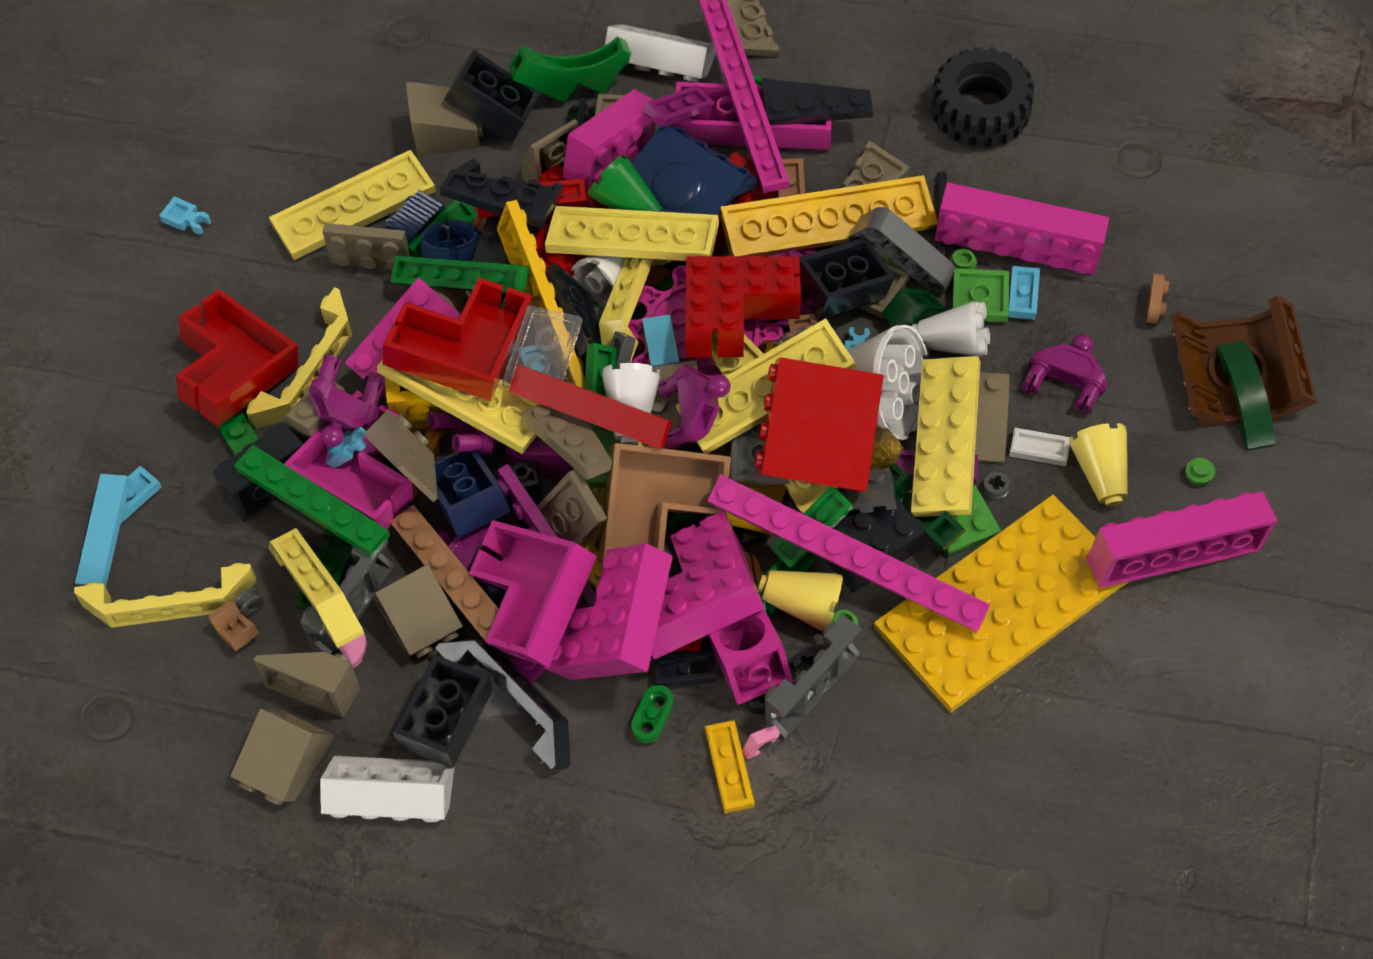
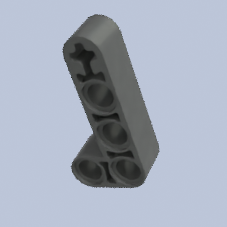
[848,207,955,295]

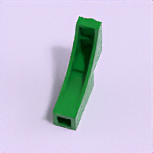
[508,36,632,103]

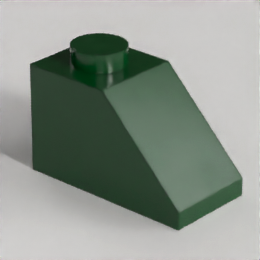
[881,288,947,328]

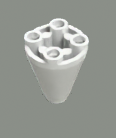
[912,301,990,357]

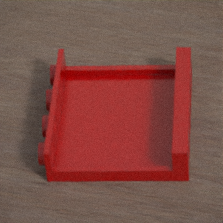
[754,357,884,493]

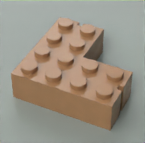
[598,443,731,564]

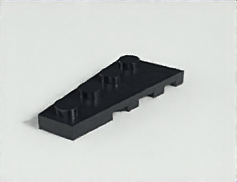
[762,78,873,126]
[440,169,563,228]
[546,262,602,364]

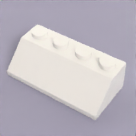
[605,24,716,82]
[320,756,454,822]

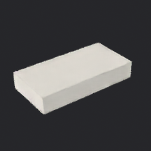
[1009,428,1070,467]

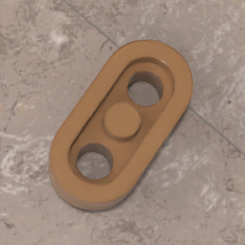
[1146,273,1169,324]

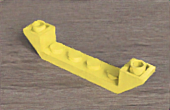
[599,257,670,363]
[246,287,352,429]
[268,528,365,648]
[74,563,256,628]

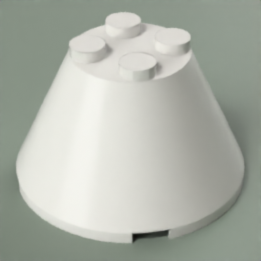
[847,325,927,440]

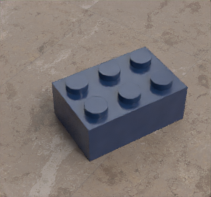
[435,451,511,538]

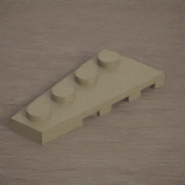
[727,0,779,58]
[843,141,910,188]
[522,404,612,480]

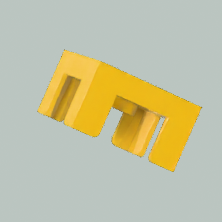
[385,377,445,431]

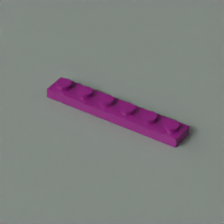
[497,464,596,609]

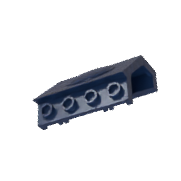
[632,126,758,266]

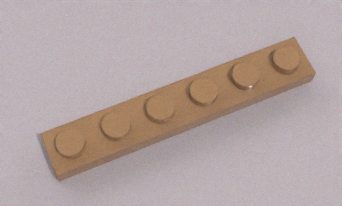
[390,505,499,646]

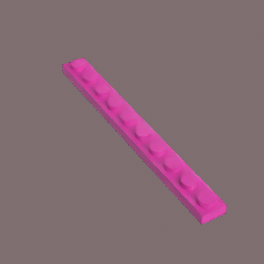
[698,0,789,193]
[707,474,990,633]

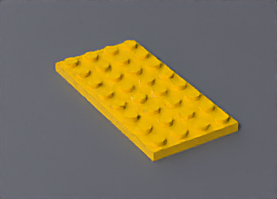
[874,495,1128,713]

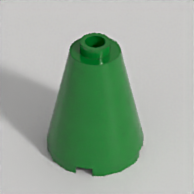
[587,155,663,212]

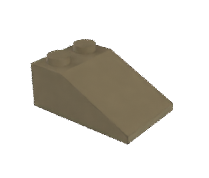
[520,119,578,183]
[975,372,1010,465]
[363,410,438,502]
[253,652,360,719]

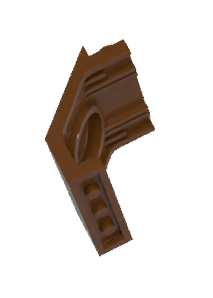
[1171,296,1317,427]

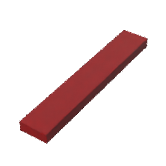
[509,364,672,449]

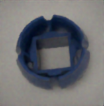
[420,220,480,262]

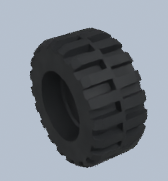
[932,47,1034,149]

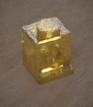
[869,428,904,472]

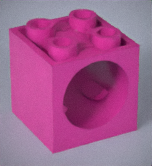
[708,609,793,705]

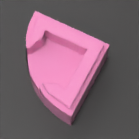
[338,634,367,669]
[742,725,780,759]

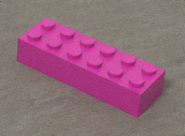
[672,82,832,150]
[935,182,1109,275]
[1086,491,1278,589]

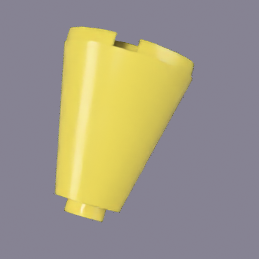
[1069,423,1128,507]
[758,570,843,631]

